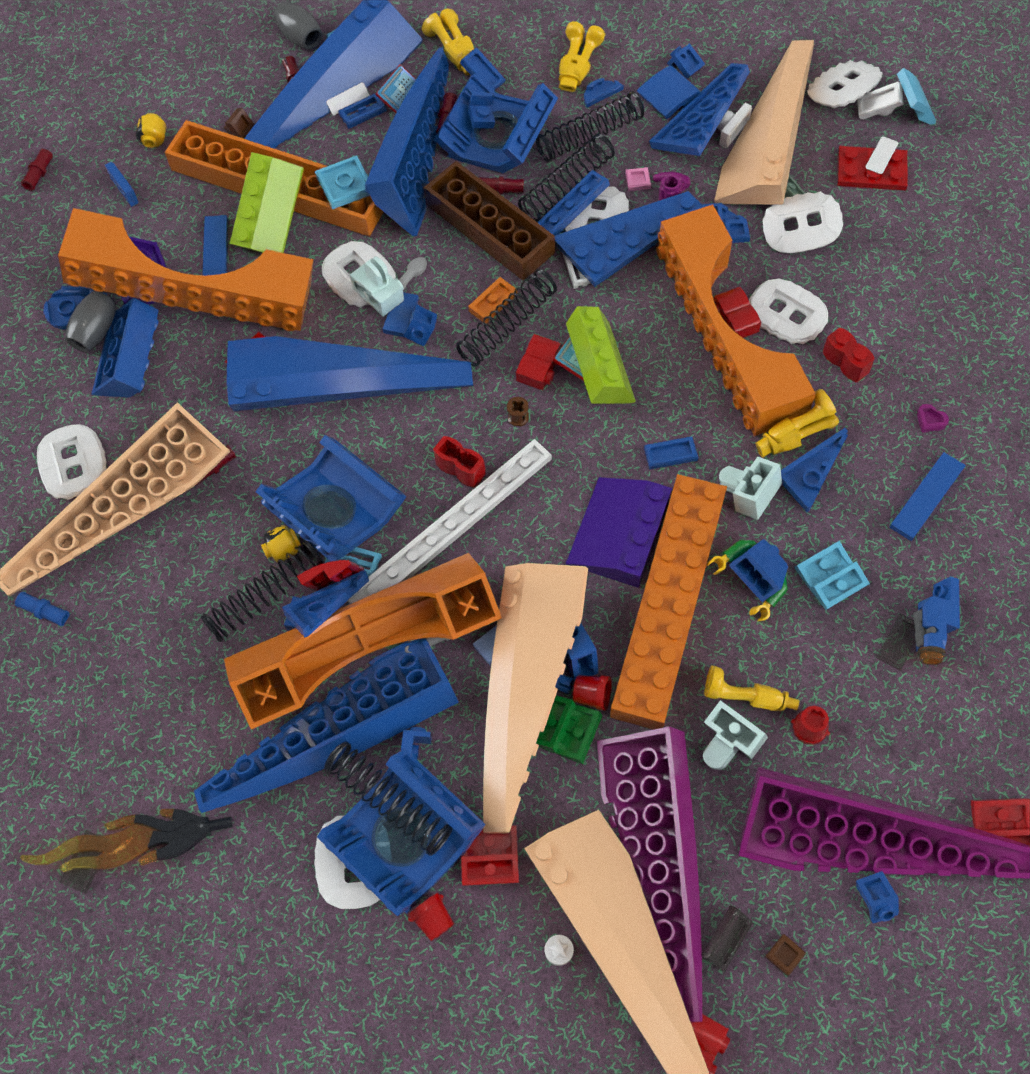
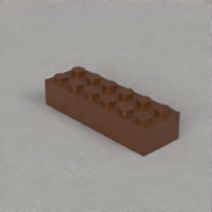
[424,161,555,281]

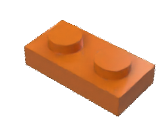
[468,277,518,324]

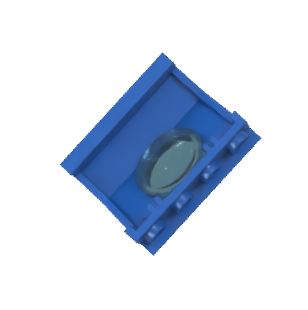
[434,73,558,173]
[256,435,407,562]
[317,749,486,917]

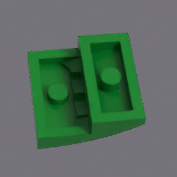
[536,695,603,764]

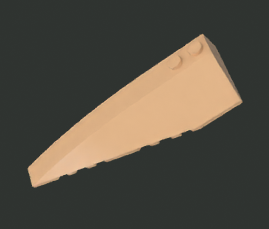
[714,40,814,205]
[483,563,588,834]
[524,810,709,1074]

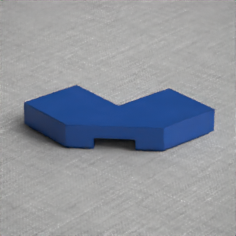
[702,203,750,243]

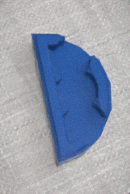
[584,78,624,108]

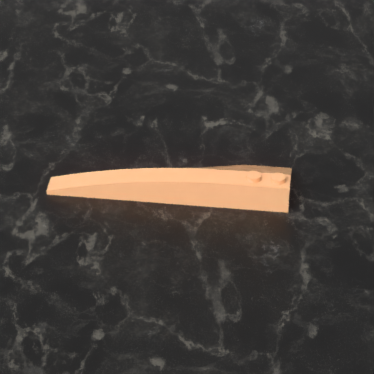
[0,402,230,597]

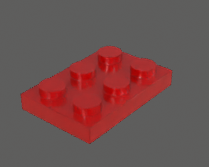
[837,146,908,191]

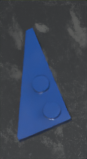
[781,428,848,512]
[282,570,369,638]

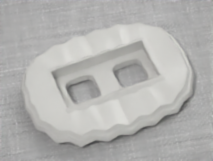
[807,60,883,108]
[565,187,629,232]
[762,192,843,253]
[322,241,396,308]
[749,278,828,344]
[37,424,107,500]
[314,816,391,909]

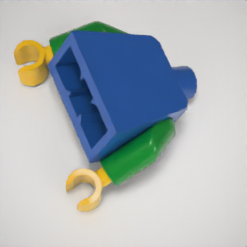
[706,539,788,622]

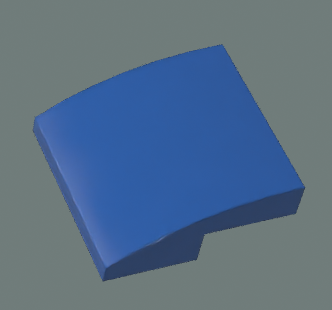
[637,65,700,119]

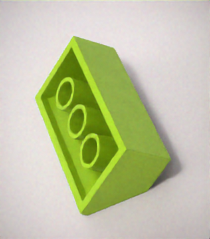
[230,152,304,253]
[566,306,636,404]

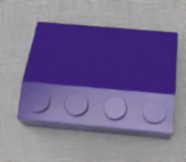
[566,477,672,588]

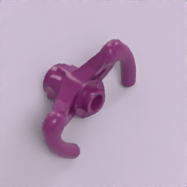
[653,172,691,201]

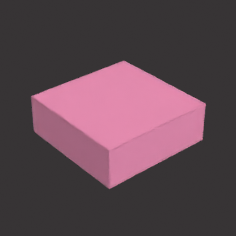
[625,167,651,191]

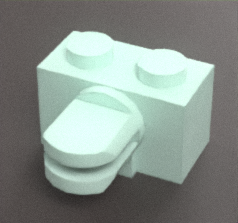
[350,256,404,316]
[719,456,782,520]
[703,700,768,770]

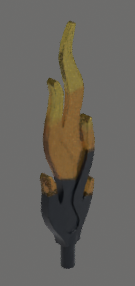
[20,809,233,872]

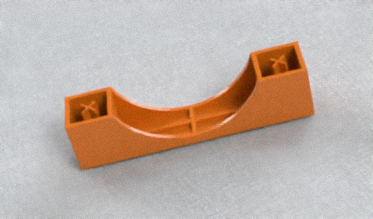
[656,205,816,436]
[58,208,313,331]
[224,553,502,729]

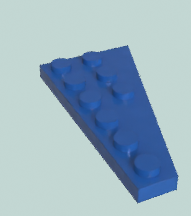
[649,63,750,156]
[555,191,703,287]

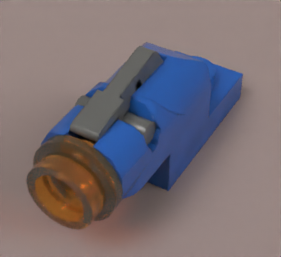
[913,577,960,665]

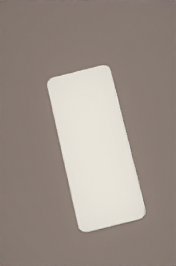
[327,83,370,116]
[866,137,898,174]

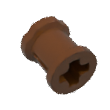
[507,397,529,427]

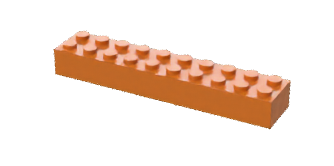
[164,120,384,237]
[610,474,727,730]

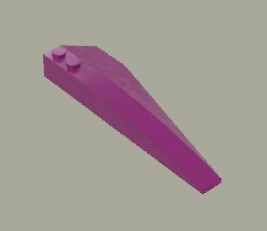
[597,727,702,1022]
[738,767,1030,879]

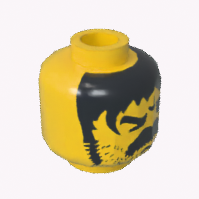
[136,113,167,148]
[261,525,301,562]

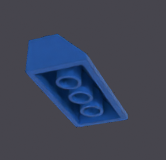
[91,298,159,398]

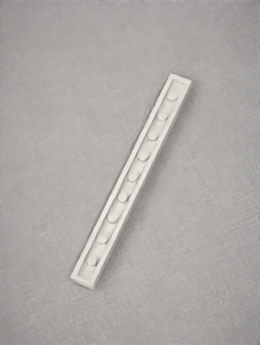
[347,439,552,604]

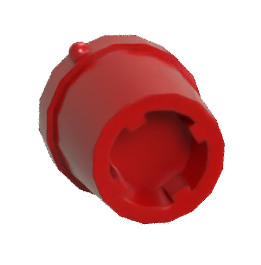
[573,675,612,711]
[791,706,830,745]
[408,893,454,941]

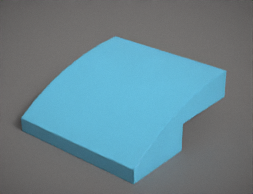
[897,68,936,125]
[794,541,870,609]

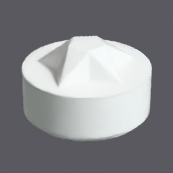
[545,935,574,966]

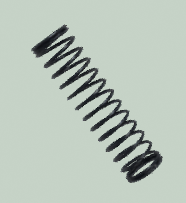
[536,91,644,162]
[518,133,615,222]
[456,269,557,366]
[201,540,324,642]
[324,741,452,856]

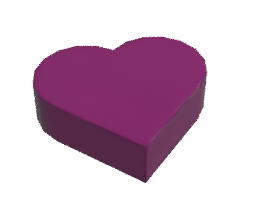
[917,404,949,433]

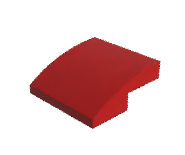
[297,560,364,591]
[971,798,1030,846]
[461,826,519,886]

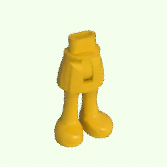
[422,9,474,76]
[559,21,605,92]
[755,389,839,458]
[704,665,799,711]

